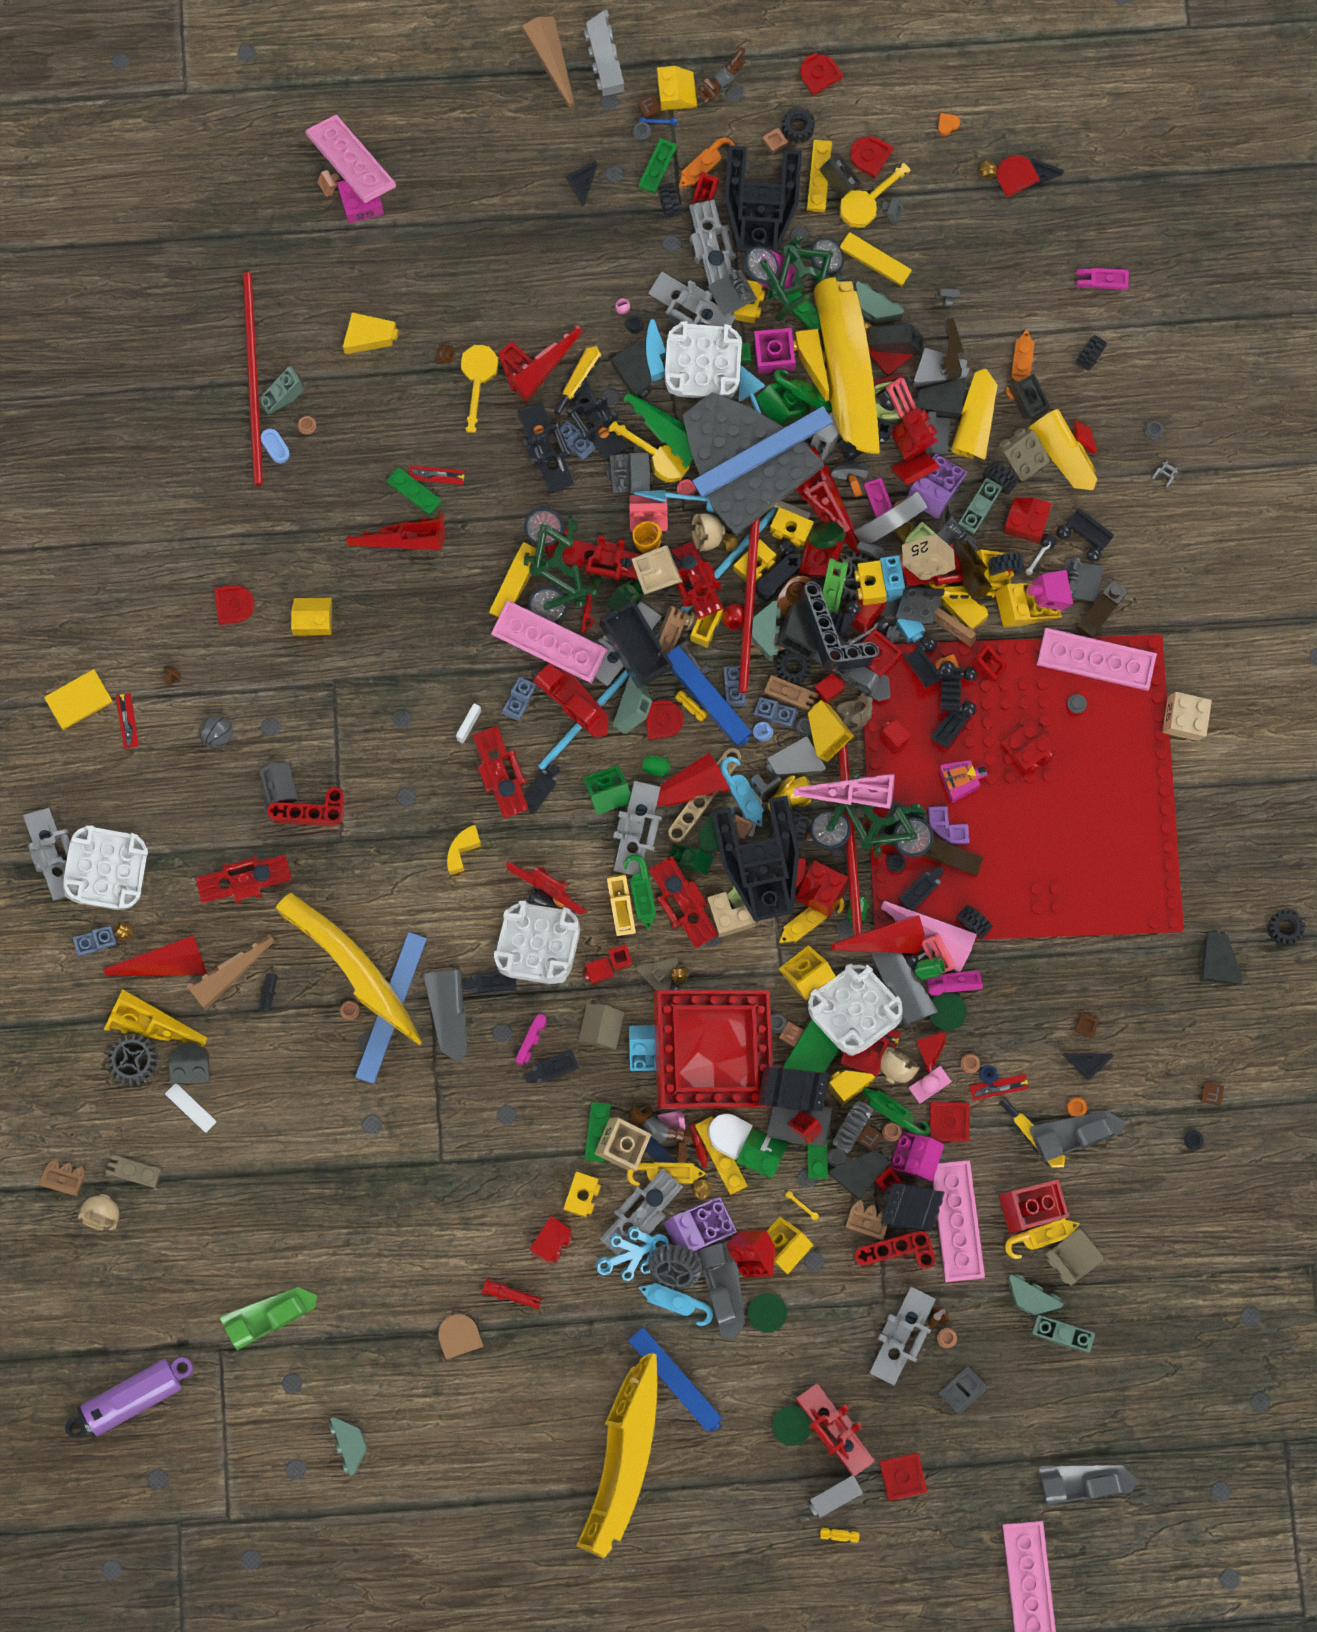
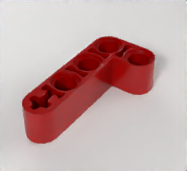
[267,787,345,827]
[854,1231,935,1270]

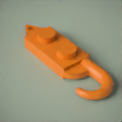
[679,137,735,188]
[1006,330,1035,400]

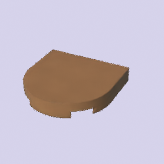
[439,1314,484,1360]

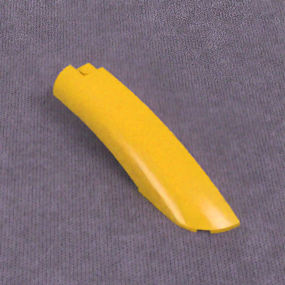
[813,277,880,454]
[275,893,422,1046]
[576,1353,657,1558]

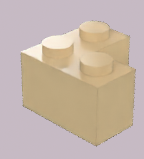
[707,892,756,938]

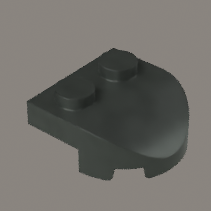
[169,1041,210,1084]

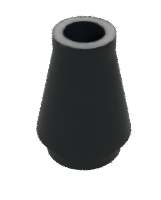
[528,888,556,908]

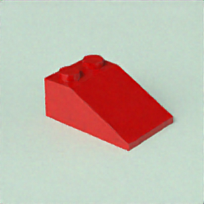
[999,1179,1069,1234]

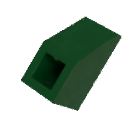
[607,579,645,613]
[698,810,720,854]
[667,844,714,875]

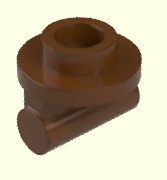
[435,345,454,365]
[163,667,181,687]
[928,1306,949,1328]

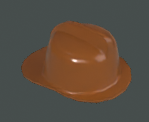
[777,576,813,615]

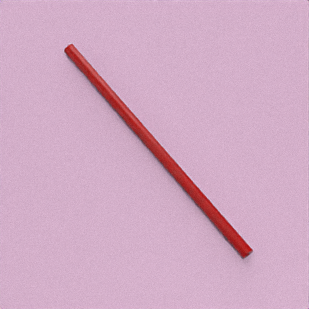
[243,272,263,486]
[738,518,760,694]
[838,722,863,936]

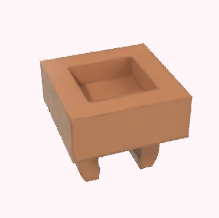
[318,170,341,197]
[779,1021,804,1048]

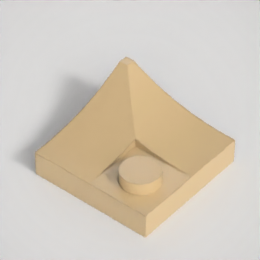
[632,546,683,595]

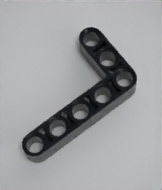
[799,582,879,671]

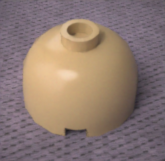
[692,513,725,551]
[880,1047,920,1084]
[78,1194,119,1230]

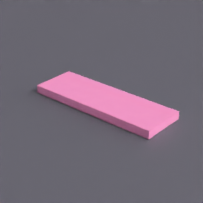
[306,114,396,203]
[491,600,608,683]
[1037,628,1157,691]
[933,1160,985,1283]
[1002,1521,1056,1632]

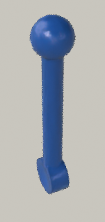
[639,117,677,125]

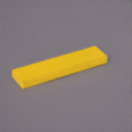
[840,232,912,287]

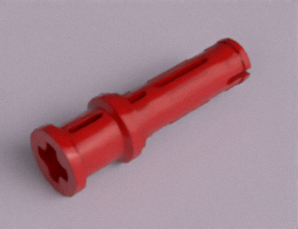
[481,1277,542,1310]

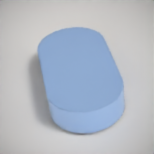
[261,429,290,464]

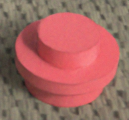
[677,479,696,495]

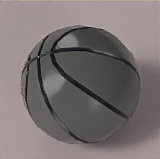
[199,715,233,749]

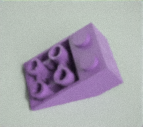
[907,454,968,519]
[663,1197,737,1253]

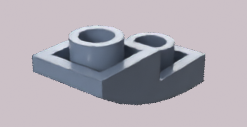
[560,421,596,461]
[724,666,746,707]
[502,677,536,721]
[754,697,798,729]
[72,926,116,957]

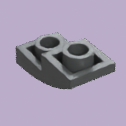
[628,453,650,494]

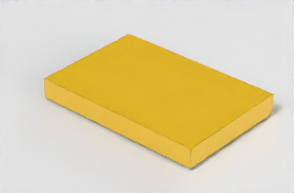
[44,669,113,730]

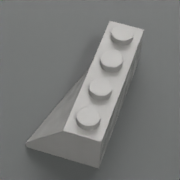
[584,10,624,96]

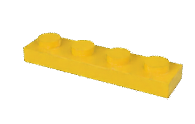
[807,140,832,212]
[695,1117,748,1196]

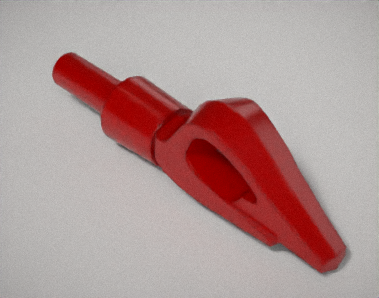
[580,594,594,636]
[690,1124,708,1168]

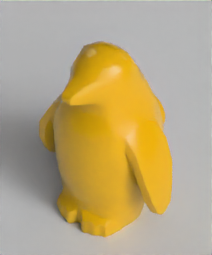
[768,775,812,810]

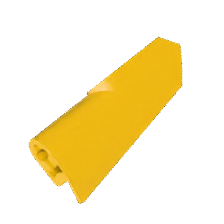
[951,369,997,460]
[1028,409,1097,490]

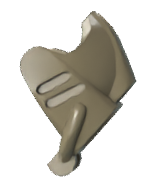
[836,693,873,732]

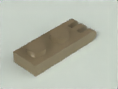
[105,1155,162,1189]

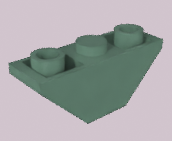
[855,281,904,325]
[259,366,303,414]
[958,478,1003,534]
[751,601,781,661]
[612,676,652,734]
[1007,1274,1064,1316]
[1032,1315,1095,1353]
[329,1417,368,1476]

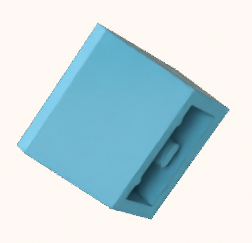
[629,1025,656,1071]

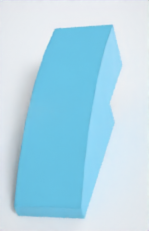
[646,319,666,382]

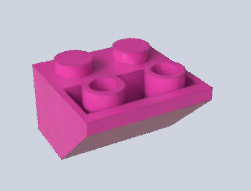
[890,1132,944,1182]

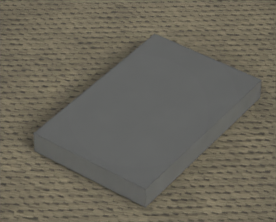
[767,1107,833,1147]

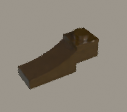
[939,318,964,381]
[952,541,992,598]
[1076,580,1128,638]
[923,836,983,877]

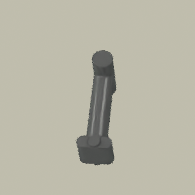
[675,640,710,675]

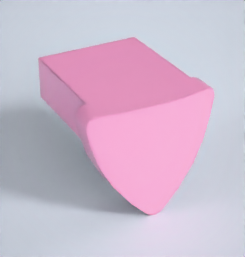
[657,1109,685,1130]

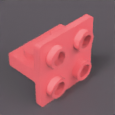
[629,495,668,532]

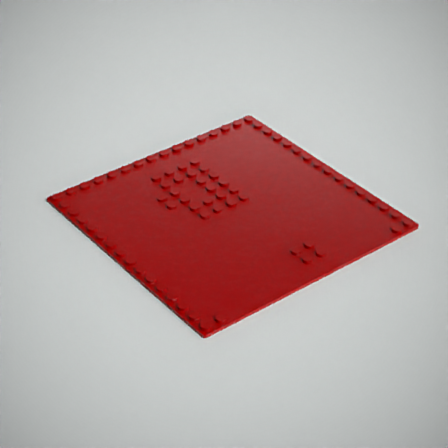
[862,634,1184,940]

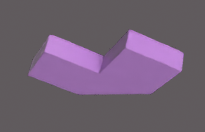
[928,806,969,845]

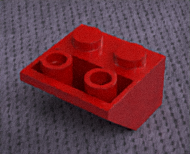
[726,1230,775,1277]

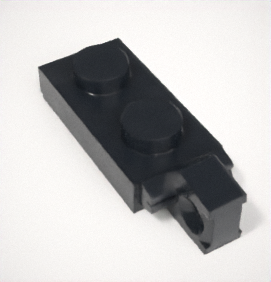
[931,699,971,750]
[524,764,560,815]
[898,866,945,911]
[462,971,517,994]
[524,1050,579,1084]

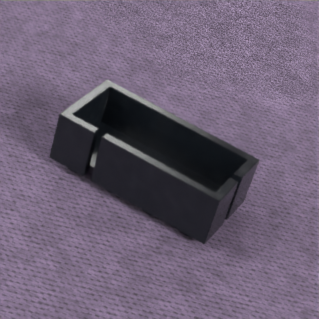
[599,601,673,689]

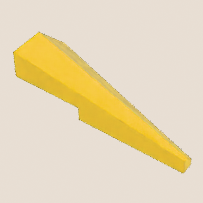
[104,989,208,1047]

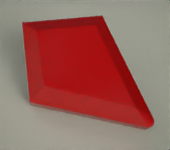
[1073,421,1097,454]

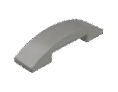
[853,491,927,544]

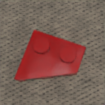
[499,341,532,392]

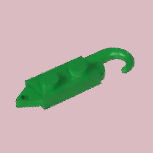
[774,369,833,413]
[624,854,657,930]
[862,1088,930,1136]

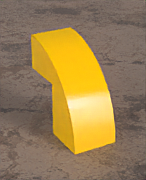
[447,825,482,875]

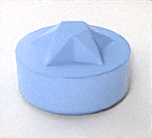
[753,722,773,742]

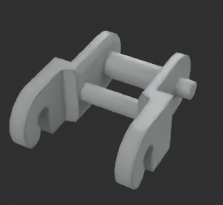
[1152,460,1178,488]

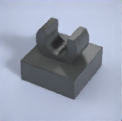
[881,197,904,224]
[939,289,959,306]

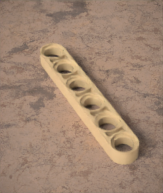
[668,748,741,843]

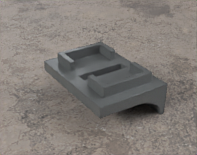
[939,1366,988,1415]

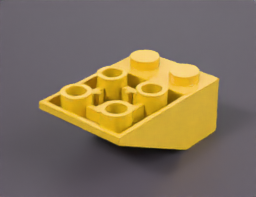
[995,583,1062,628]

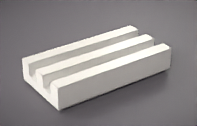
[456,704,481,744]

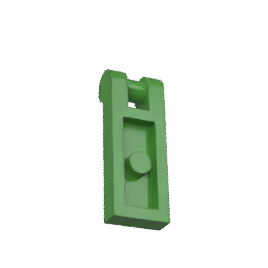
[823,558,848,614]

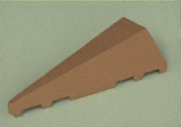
[522,16,574,107]
[187,934,275,1011]

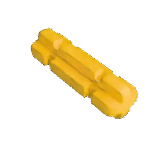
[675,690,707,721]
[820,1528,860,1543]

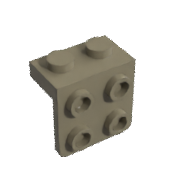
[995,428,1050,481]
[1046,1229,1104,1286]

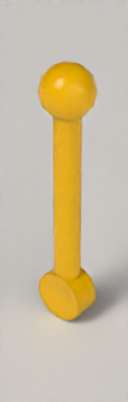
[785,1191,819,1220]

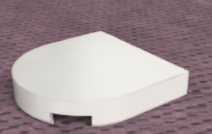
[708,1114,753,1160]

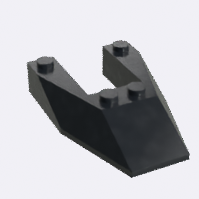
[725,145,802,254]
[712,795,800,921]

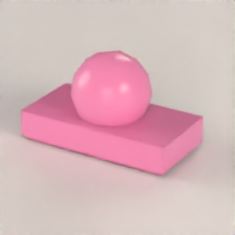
[908,1066,952,1105]

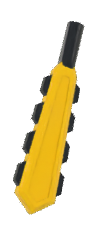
[554,346,601,415]
[924,585,996,599]
[1000,1098,1065,1168]

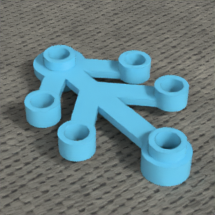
[596,1226,669,1281]

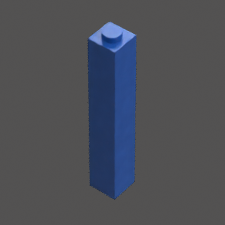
[667,646,752,747]
[628,1327,722,1432]

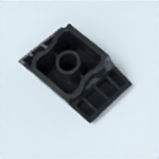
[758,1067,829,1112]
[880,1183,945,1232]

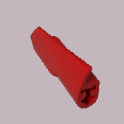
[534,663,608,737]

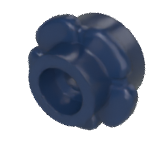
[979,1066,999,1084]

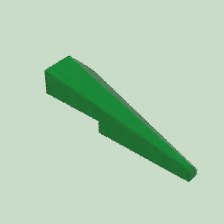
[623,392,693,468]

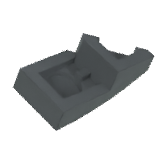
[831,461,868,480]
[857,541,886,559]

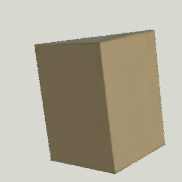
[578,1004,624,1050]

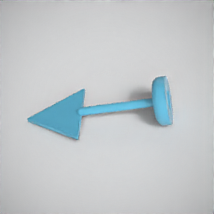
[738,366,766,414]
[634,490,714,513]

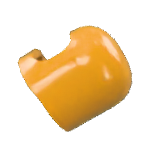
[633,521,662,554]

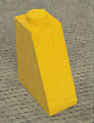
[343,313,399,354]
[808,700,854,762]

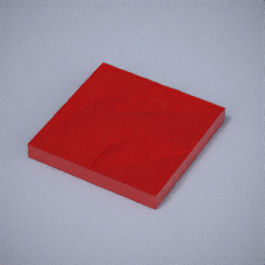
[653,990,773,1109]

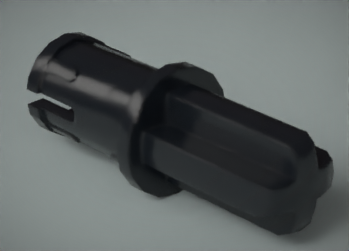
[259,973,278,1013]

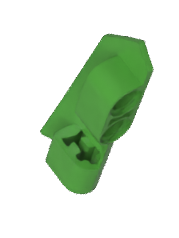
[220,1287,318,1351]

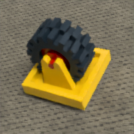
[976,549,1025,590]

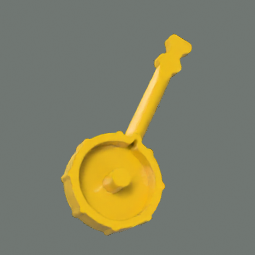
[840,163,910,228]
[461,345,499,433]
[608,421,690,483]

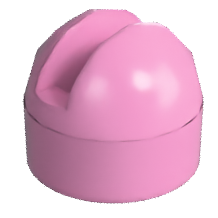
[615,298,630,315]

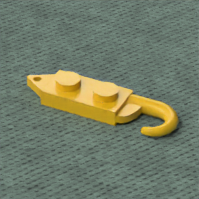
[779,898,844,943]
[627,1163,706,1186]
[1005,1218,1080,1259]

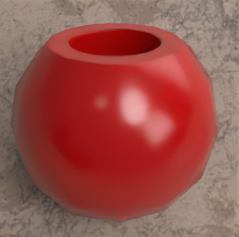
[722,604,744,630]

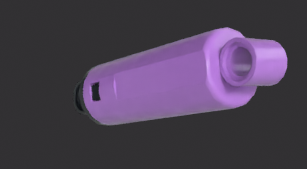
[65,1358,194,1439]

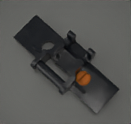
[561,382,628,461]
[518,403,574,494]

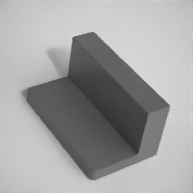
[924,412,950,455]
[260,763,298,805]
[751,773,781,801]

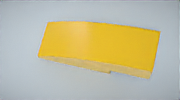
[606,874,636,936]

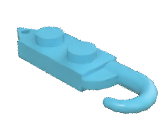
[720,757,764,827]
[639,1283,713,1326]

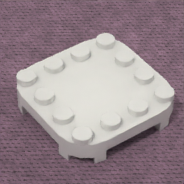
[665,321,742,399]
[63,826,148,910]
[494,901,580,984]
[808,963,902,1056]

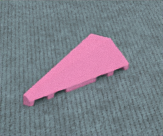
[793,774,895,808]
[881,901,977,972]

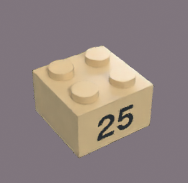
[902,534,955,580]
[1162,692,1212,741]
[595,1118,651,1170]

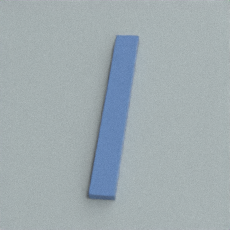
[692,406,833,498]
[355,932,427,1084]

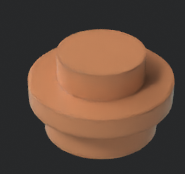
[298,416,316,435]
[340,1001,360,1020]
[960,1054,980,1074]
[882,1122,902,1142]
[937,1328,957,1348]

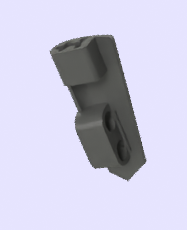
[812,636,890,701]
[870,952,938,1027]
[424,970,467,1062]
[1030,1110,1125,1162]
[697,1242,745,1341]
[1039,1465,1138,1505]

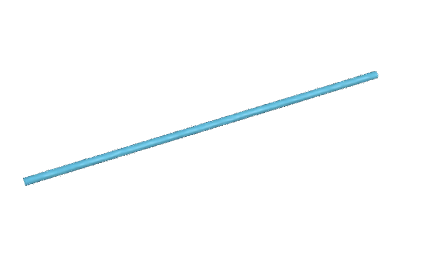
[538,507,779,771]

